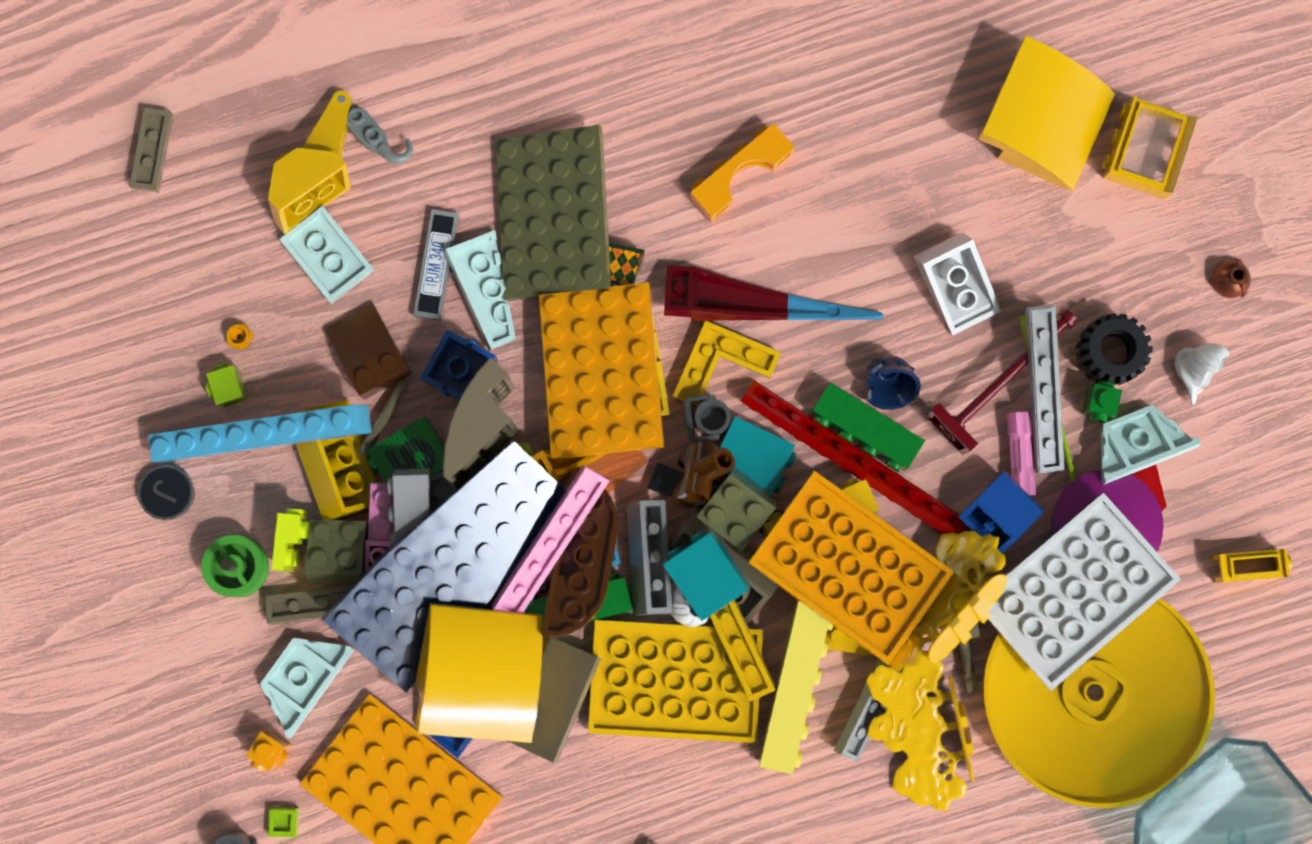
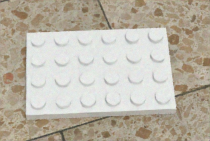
[988,493,1181,691]

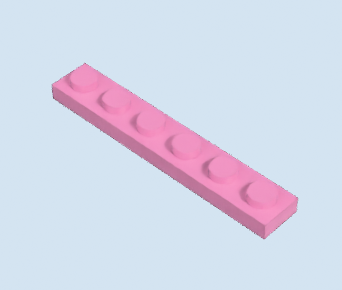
[492,464,609,613]

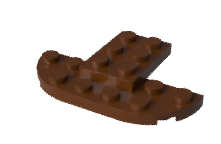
[510,469,618,637]

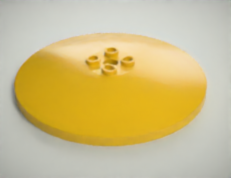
[983,598,1215,808]

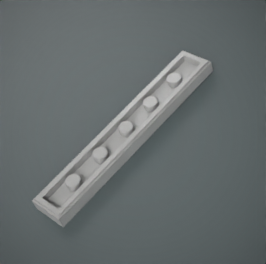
[1025,305,1065,474]

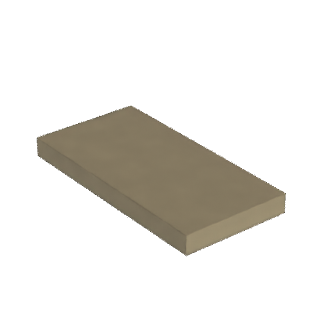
[508,637,601,763]

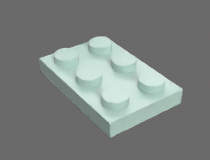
[279,206,375,304]

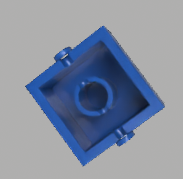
[420,330,498,402]

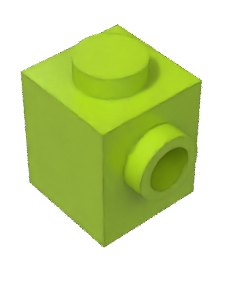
[205,363,248,408]

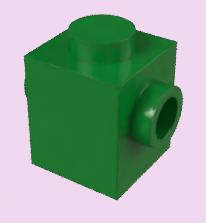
[1082,381,1122,423]

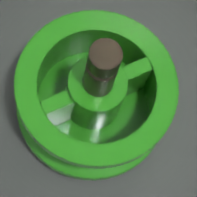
[201,535,269,597]

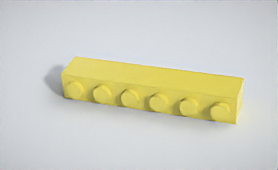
[758,600,833,775]

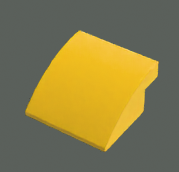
[979,35,1115,192]
[415,603,543,743]

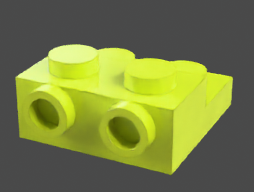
[272,509,310,573]

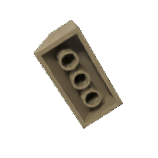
[668,509,778,624]

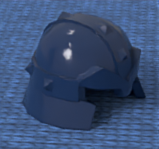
[864,355,921,410]

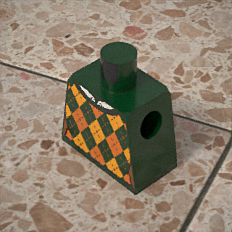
[609,243,645,286]

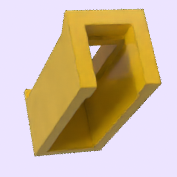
[1211,549,1292,583]

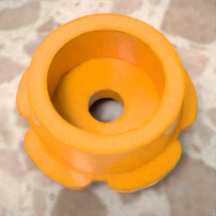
[226,323,253,350]

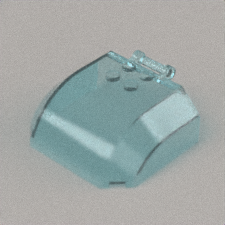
[1133,737,1312,844]

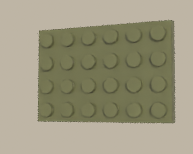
[496,125,611,301]

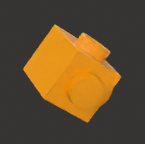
[246,730,291,772]

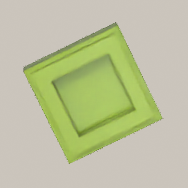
[267,807,299,837]

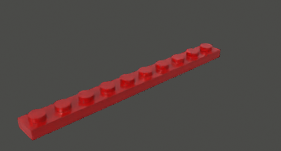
[741,380,972,534]

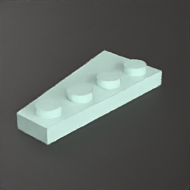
[444,230,516,351]

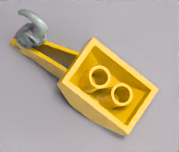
[268,91,413,235]

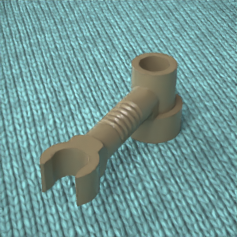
[958,623,980,693]

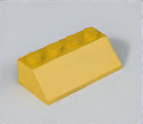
[296,400,378,520]

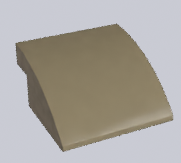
[444,358,519,489]

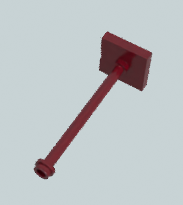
[924,309,1077,455]

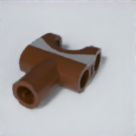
[670,441,735,508]

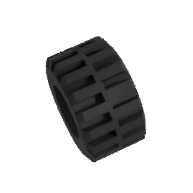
[1076,313,1153,385]

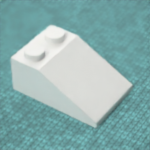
[914,232,1001,336]

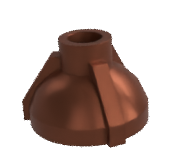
[1209,258,1251,298]

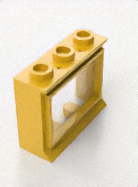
[1102,96,1198,200]

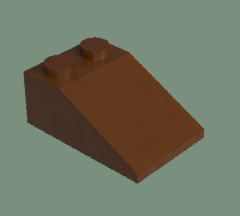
[324,302,412,400]

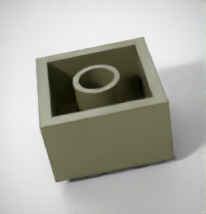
[697,467,778,551]
[304,519,369,585]

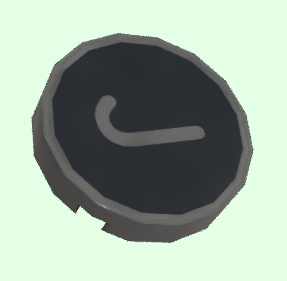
[138,465,195,521]

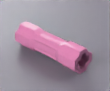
[1006,412,1036,496]

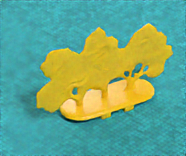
[889,531,1007,672]
[866,651,975,811]

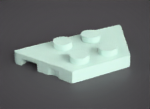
[1101,405,1201,485]
[260,638,355,739]

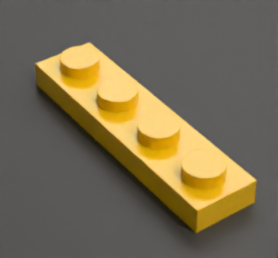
[710,600,777,702]

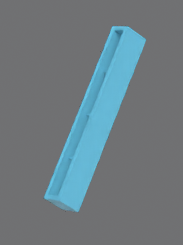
[148,404,372,462]

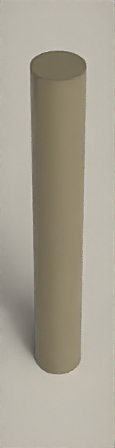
[358,380,408,457]

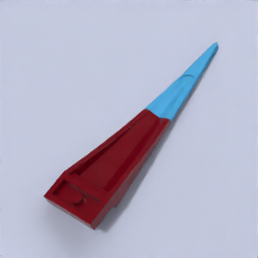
[664,265,883,321]

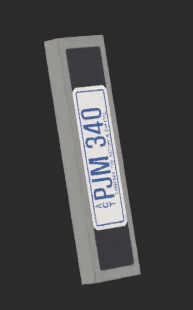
[413,209,459,321]

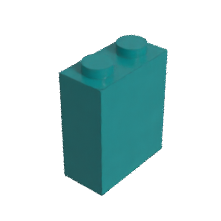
[720,416,797,495]
[663,530,751,621]

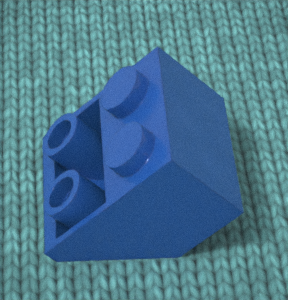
[959,471,1045,553]

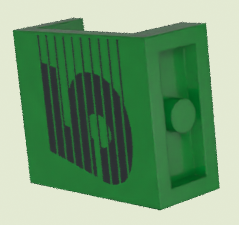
[367,416,445,483]

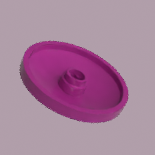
[1051,470,1163,552]

